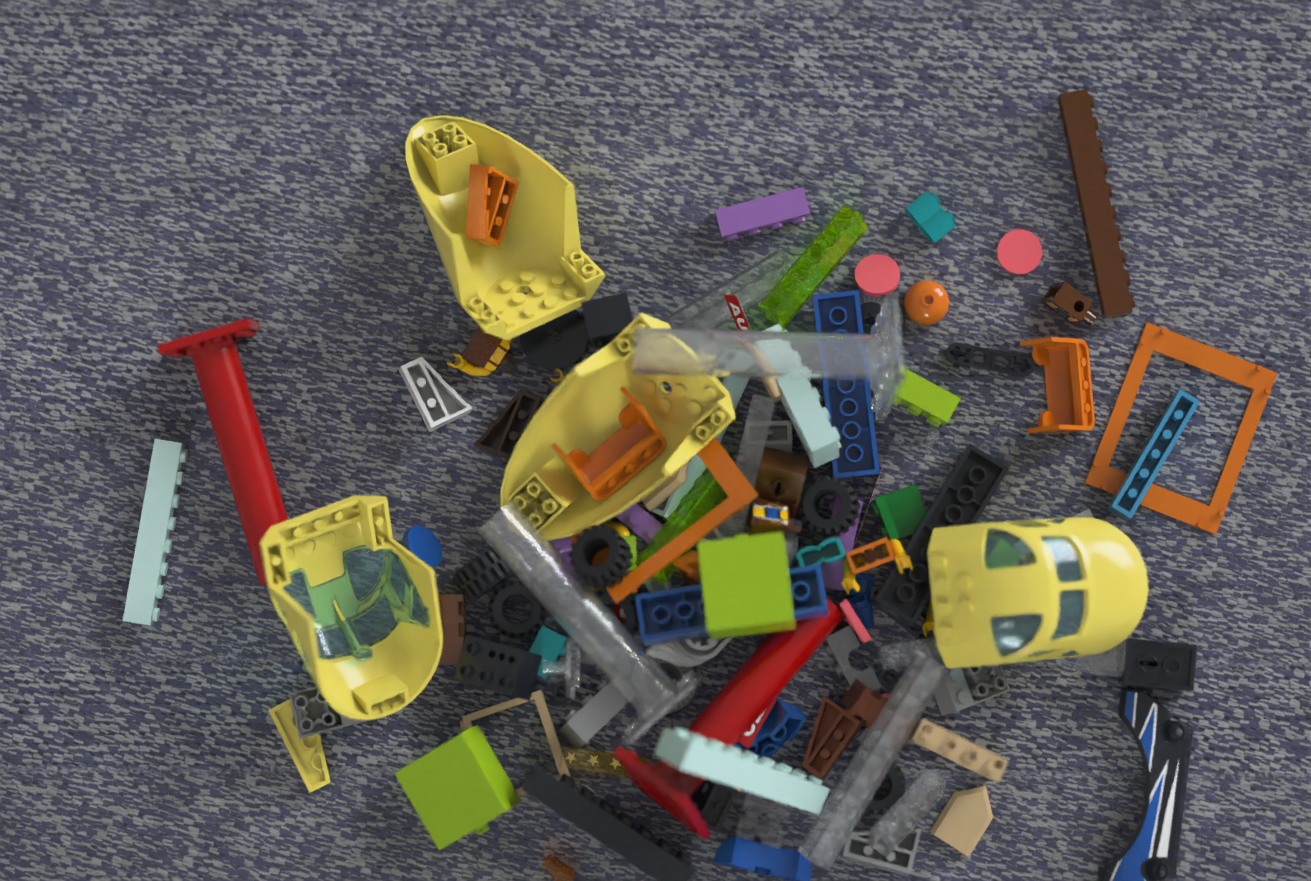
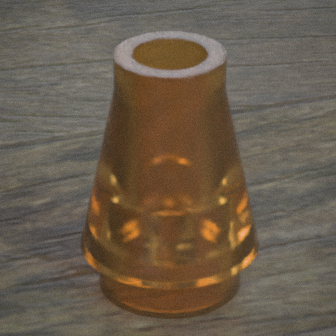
[541,854,576,881]

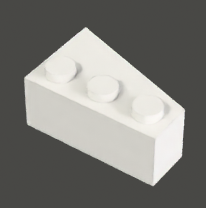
[399,357,473,432]

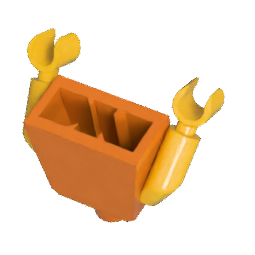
[841,537,913,595]

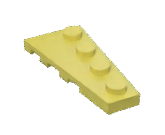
[268,699,330,793]

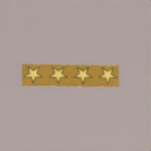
[559,746,649,776]

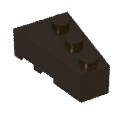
[474,389,545,460]

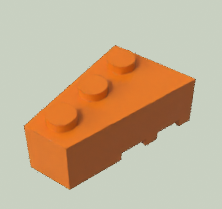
[466,164,519,247]

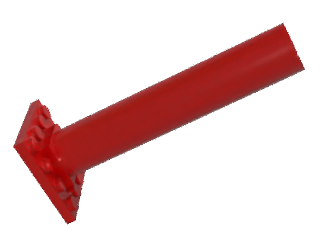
[157,318,301,586]
[613,597,844,841]

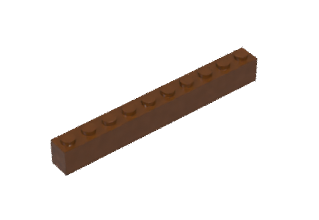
[1057,89,1135,319]

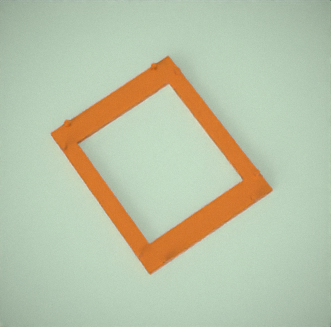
[1085,322,1277,534]
[570,437,759,603]

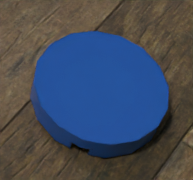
[403,525,442,568]

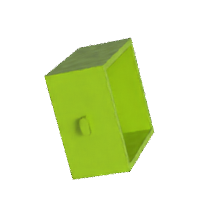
[698,532,796,639]
[394,724,522,850]

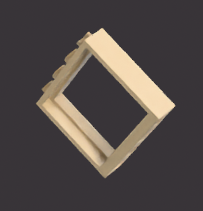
[459,690,571,796]
[906,717,1009,782]

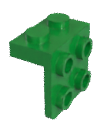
[871,485,926,541]

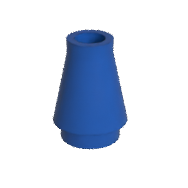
[849,594,875,629]

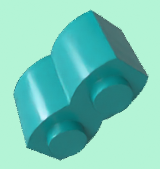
[904,191,956,245]
[796,538,846,567]

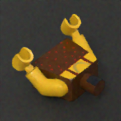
[447,327,518,376]

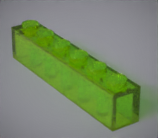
[758,205,868,330]
[635,468,729,584]

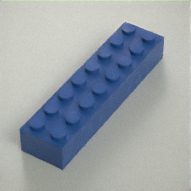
[811,290,880,479]
[635,564,829,646]

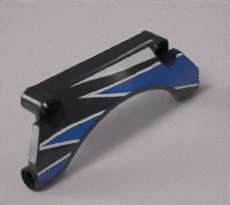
[1098,689,1193,881]

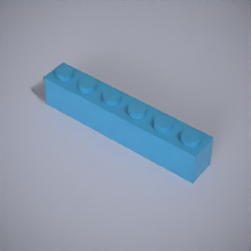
[1106,389,1200,521]

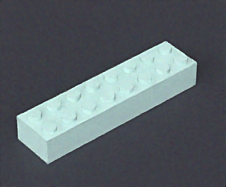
[654,727,830,815]

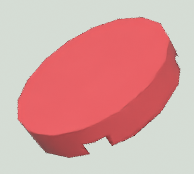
[996,229,1042,275]
[855,254,900,297]

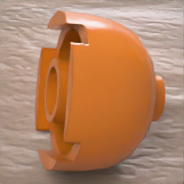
[903,280,949,326]

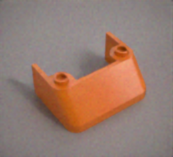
[1020,337,1095,434]
[551,386,667,501]

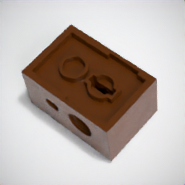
[746,447,810,534]

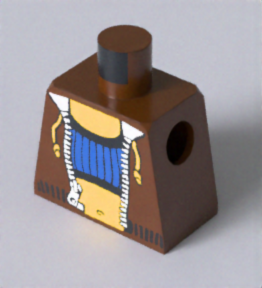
[1041,282,1097,326]
[747,497,802,540]

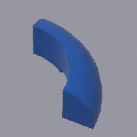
[734,699,807,758]
[714,836,811,881]

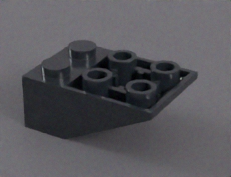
[690,778,738,833]

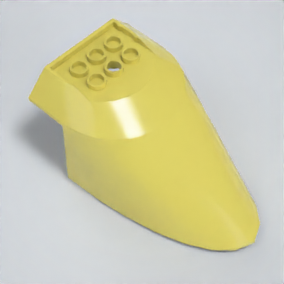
[405,115,605,341]
[500,313,736,541]

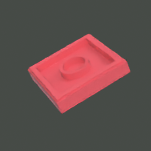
[837,599,872,644]

